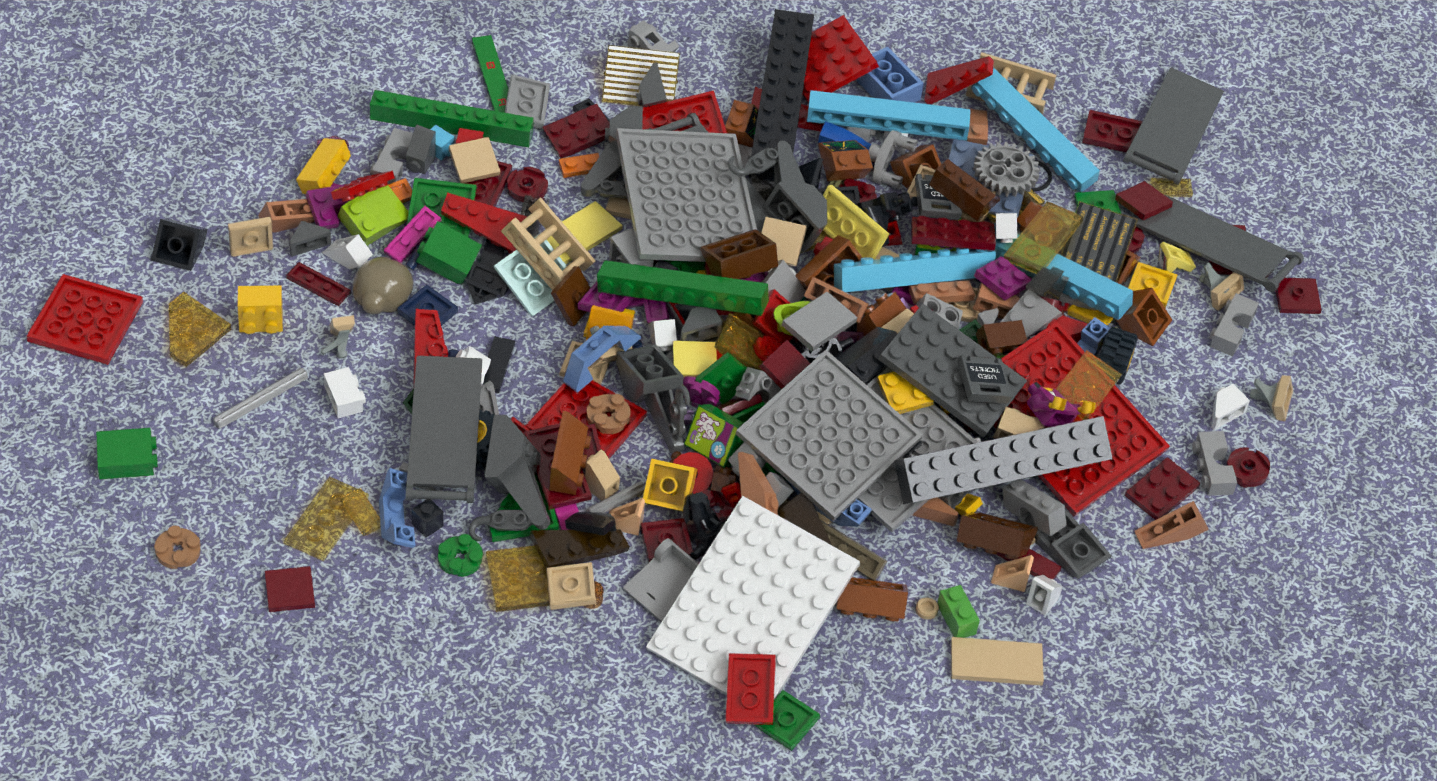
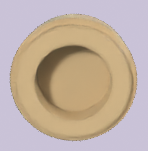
[916,597,939,620]

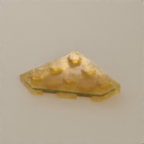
[169,292,231,367]

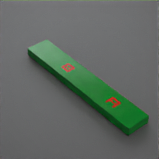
[472,35,508,112]

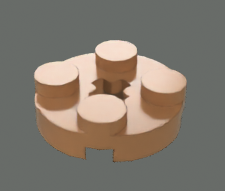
[586,394,630,434]
[154,526,201,569]

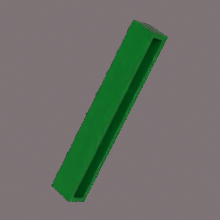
[370,90,534,148]
[597,260,769,316]

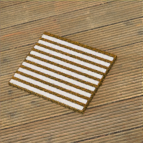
[602,45,680,106]

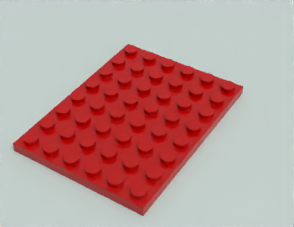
[993,321,1170,516]

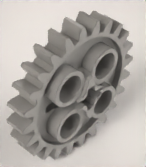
[973,142,1040,197]

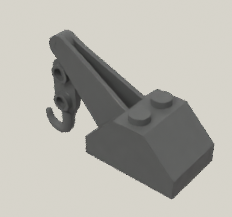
[581,106,643,199]
[728,141,827,252]
[616,345,690,454]
[469,415,550,541]

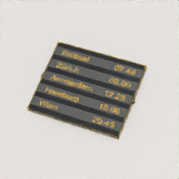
[1061,201,1138,283]

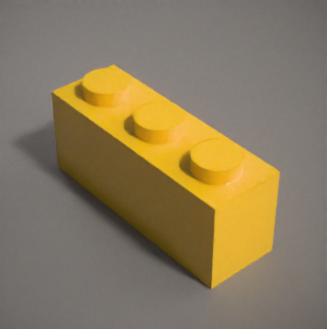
[296,138,351,195]

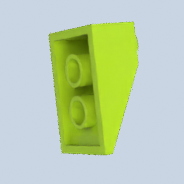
[338,185,409,246]

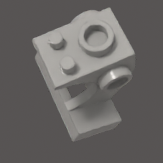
[627,20,679,73]
[735,367,781,404]

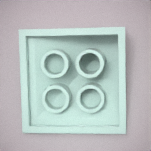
[493,234,567,317]

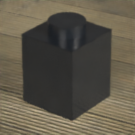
[412,499,444,538]

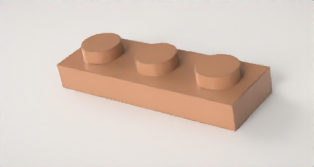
[909,281,975,305]

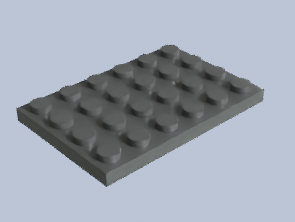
[878,304,1027,437]

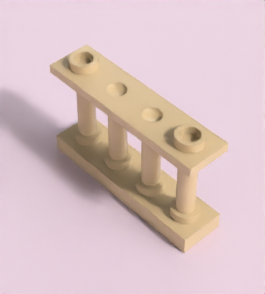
[966,52,1056,115]
[501,197,596,290]

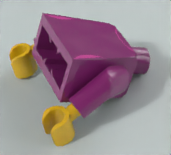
[1027,382,1096,427]

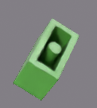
[937,585,980,638]

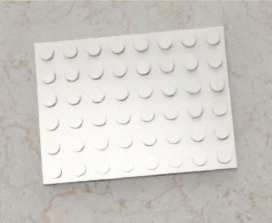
[646,496,860,699]

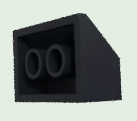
[836,327,898,385]

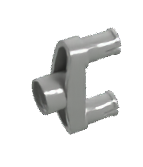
[869,130,918,189]

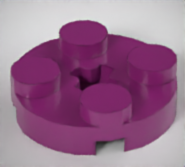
[683,376,721,408]

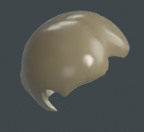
[352,257,414,314]

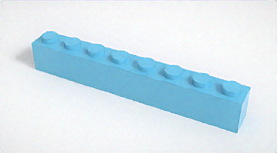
[972,67,1100,192]
[807,90,970,141]
[993,223,1133,320]
[834,248,996,292]

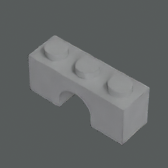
[370,128,413,184]
[1209,293,1259,356]
[1192,431,1237,496]
[728,442,794,507]
[1002,479,1066,536]

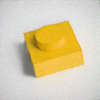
[954,493,983,515]

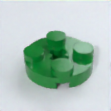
[438,534,483,577]

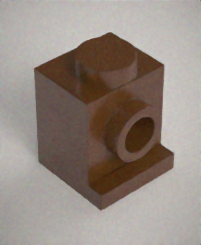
[711,465,737,492]

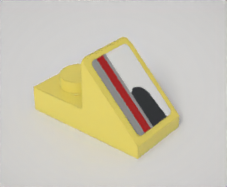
[1159,242,1196,273]

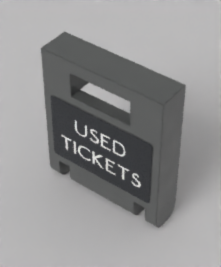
[915,174,962,220]
[958,355,1012,404]

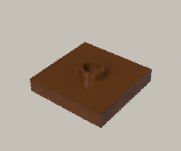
[551,266,590,326]

